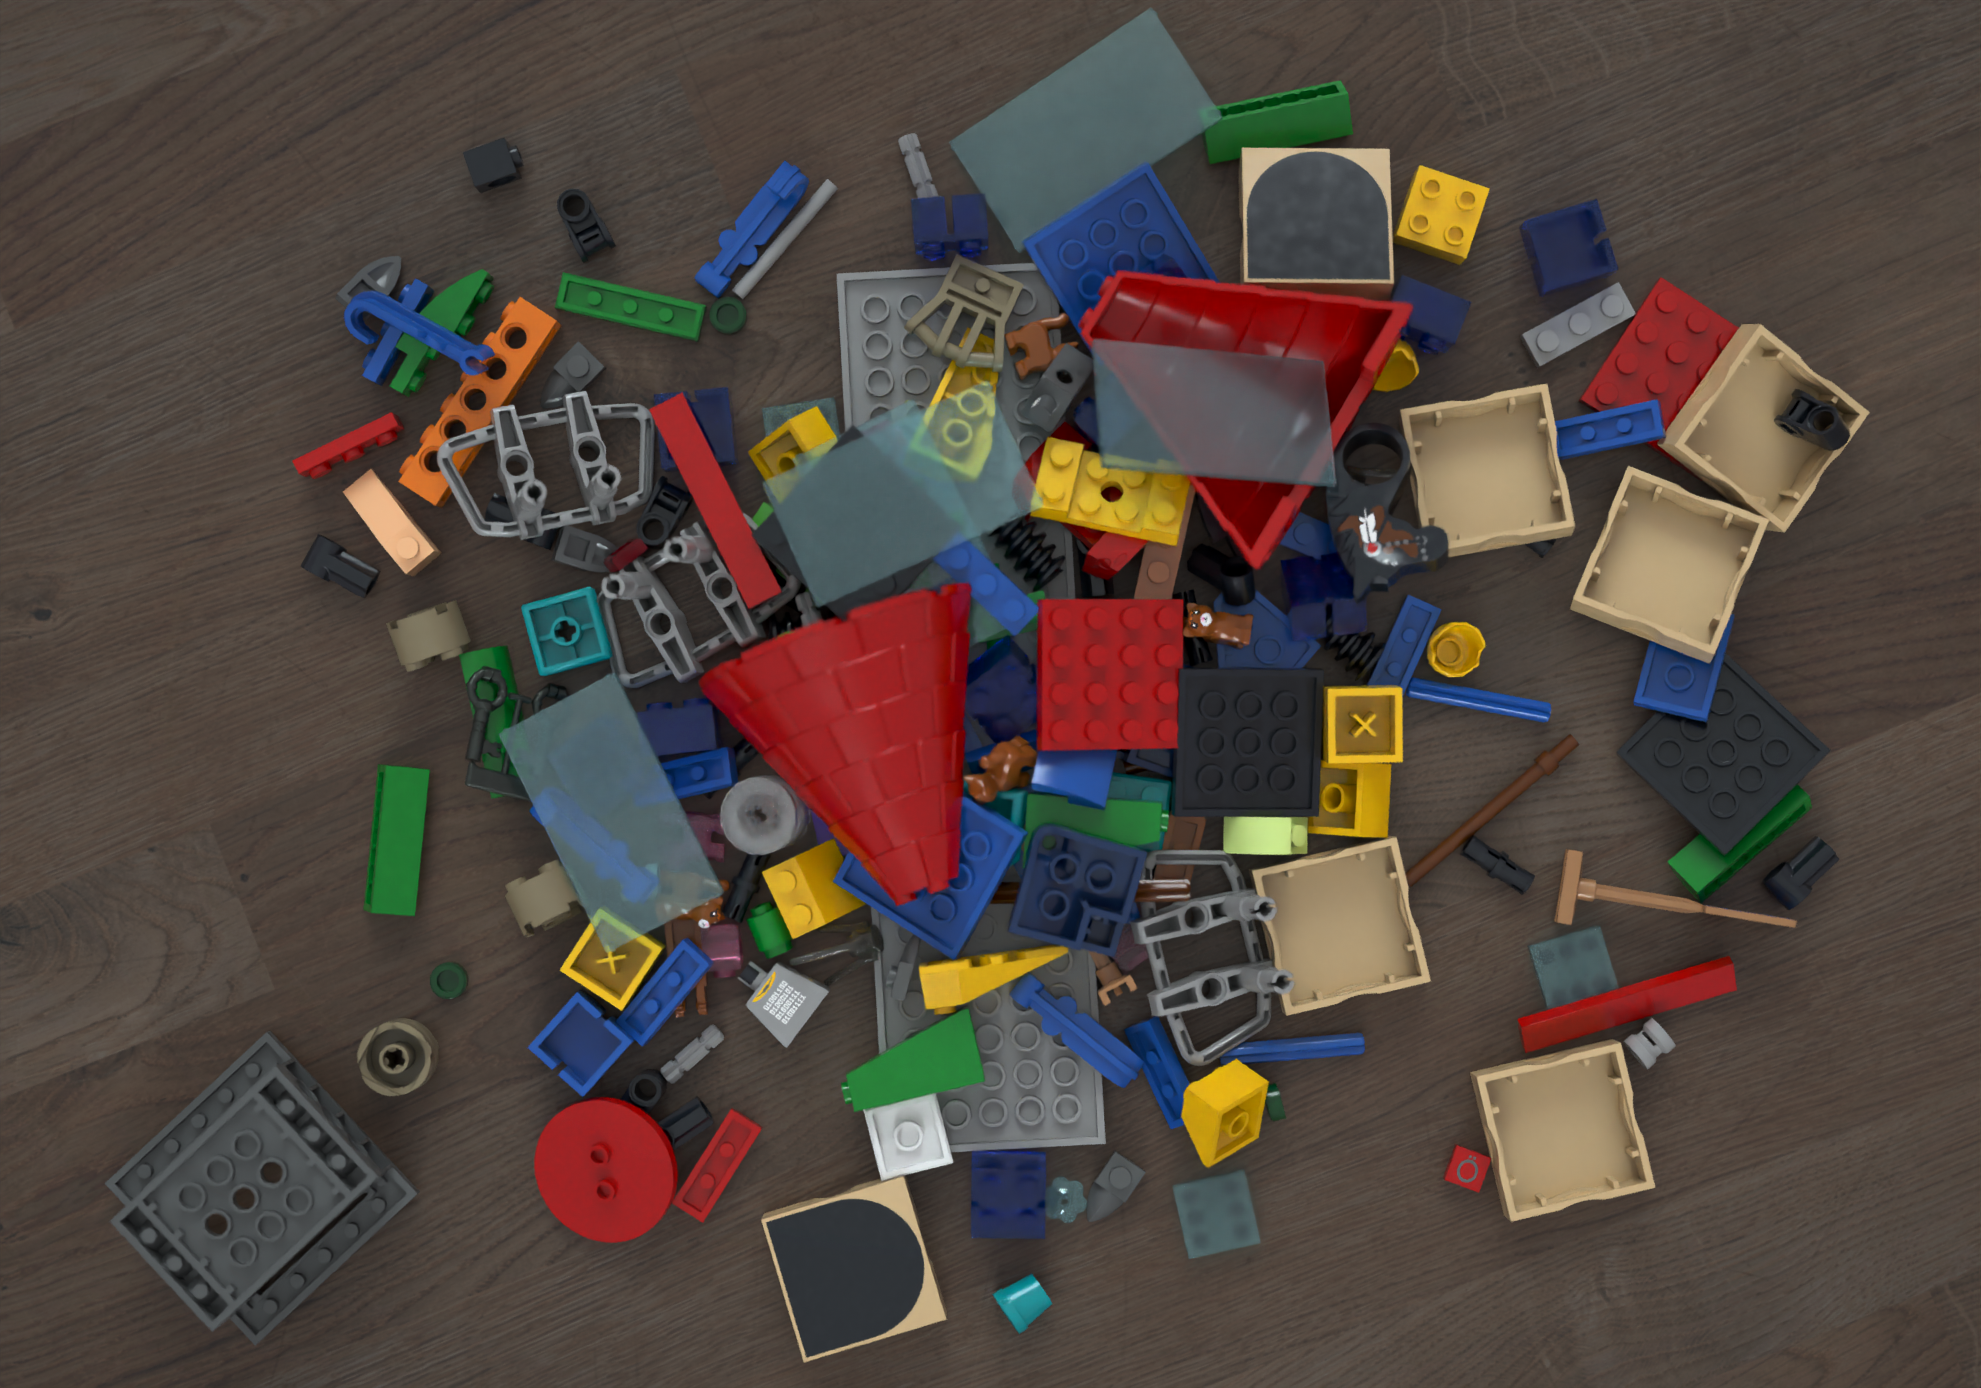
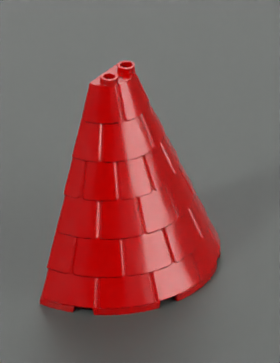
[1078,270,1414,570]
[698,583,972,906]

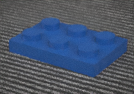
[1633,614,1735,722]

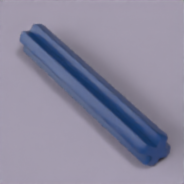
[1406,677,1551,722]
[1219,1033,1365,1066]

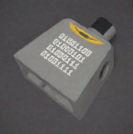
[737,961,830,1048]

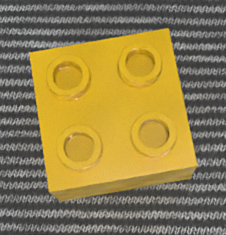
[1393,165,1490,265]
[1322,685,1403,764]
[560,906,666,1011]

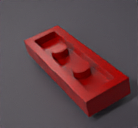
[292,412,405,479]
[672,1108,763,1223]

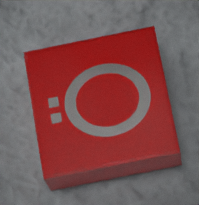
[1443,1144,1492,1193]

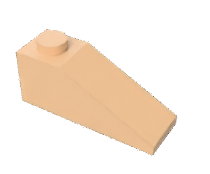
[343,469,442,577]

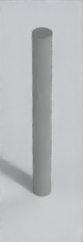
[732,179,838,299]

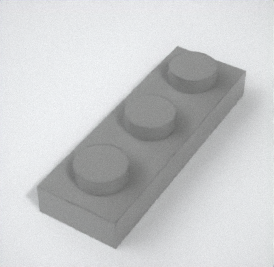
[1520,282,1636,368]

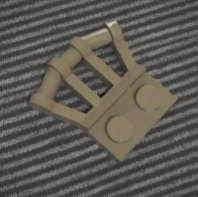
[904,254,1024,372]

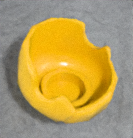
[1373,339,1419,392]
[1427,622,1486,677]

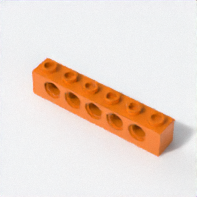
[398,297,562,509]

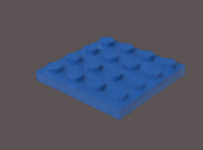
[1021,162,1220,367]
[833,791,1029,961]

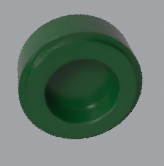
[709,297,747,335]
[430,962,469,999]
[1265,1083,1286,1122]

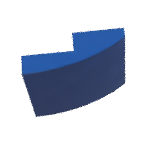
[1031,749,1118,810]

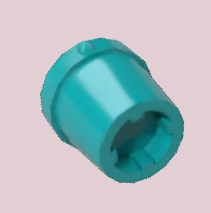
[992,1273,1052,1334]

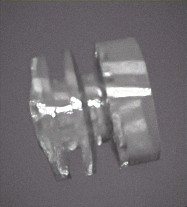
[721,774,810,855]

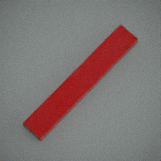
[649,393,783,610]
[1517,956,1737,1053]

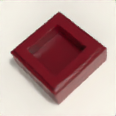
[603,538,648,572]

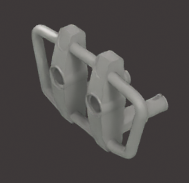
[437,391,655,540]
[597,513,801,688]
[1129,850,1294,1066]

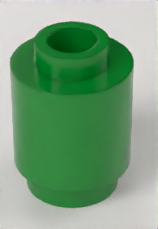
[746,901,793,959]

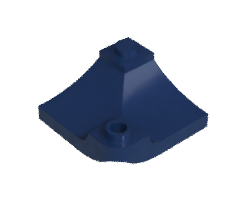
[1007,823,1148,957]

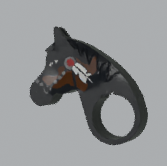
[1326,423,1449,606]

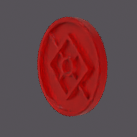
[534,1097,678,1243]

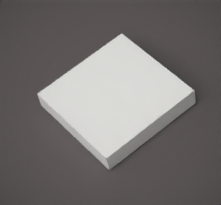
[864,1093,953,1181]

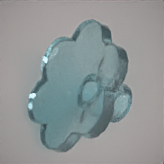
[1041,1176,1087,1223]

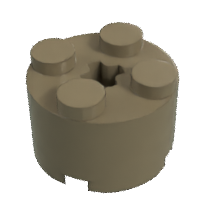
[386,600,471,672]
[505,860,591,937]
[357,1018,439,1096]

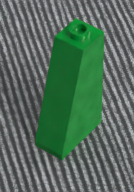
[1023,792,1169,869]
[841,1006,985,1112]

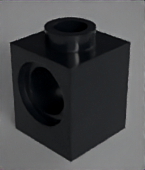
[463,138,524,193]

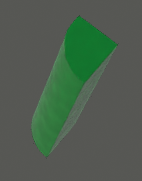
[1198,80,1353,164]
[459,646,540,799]
[363,764,430,916]
[1668,785,1812,903]

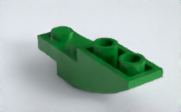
[390,269,494,397]

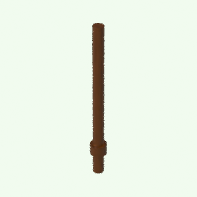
[1405,734,1579,887]

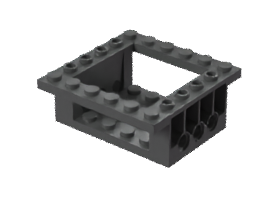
[104,1031,420,1346]

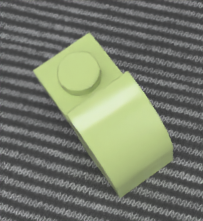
[1223,817,1308,855]

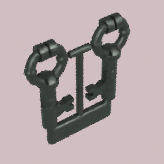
[465,666,573,802]

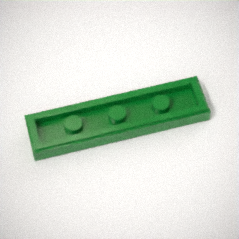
[555,272,707,342]

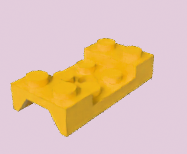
[1031,437,1191,546]

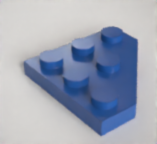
[1213,589,1321,668]

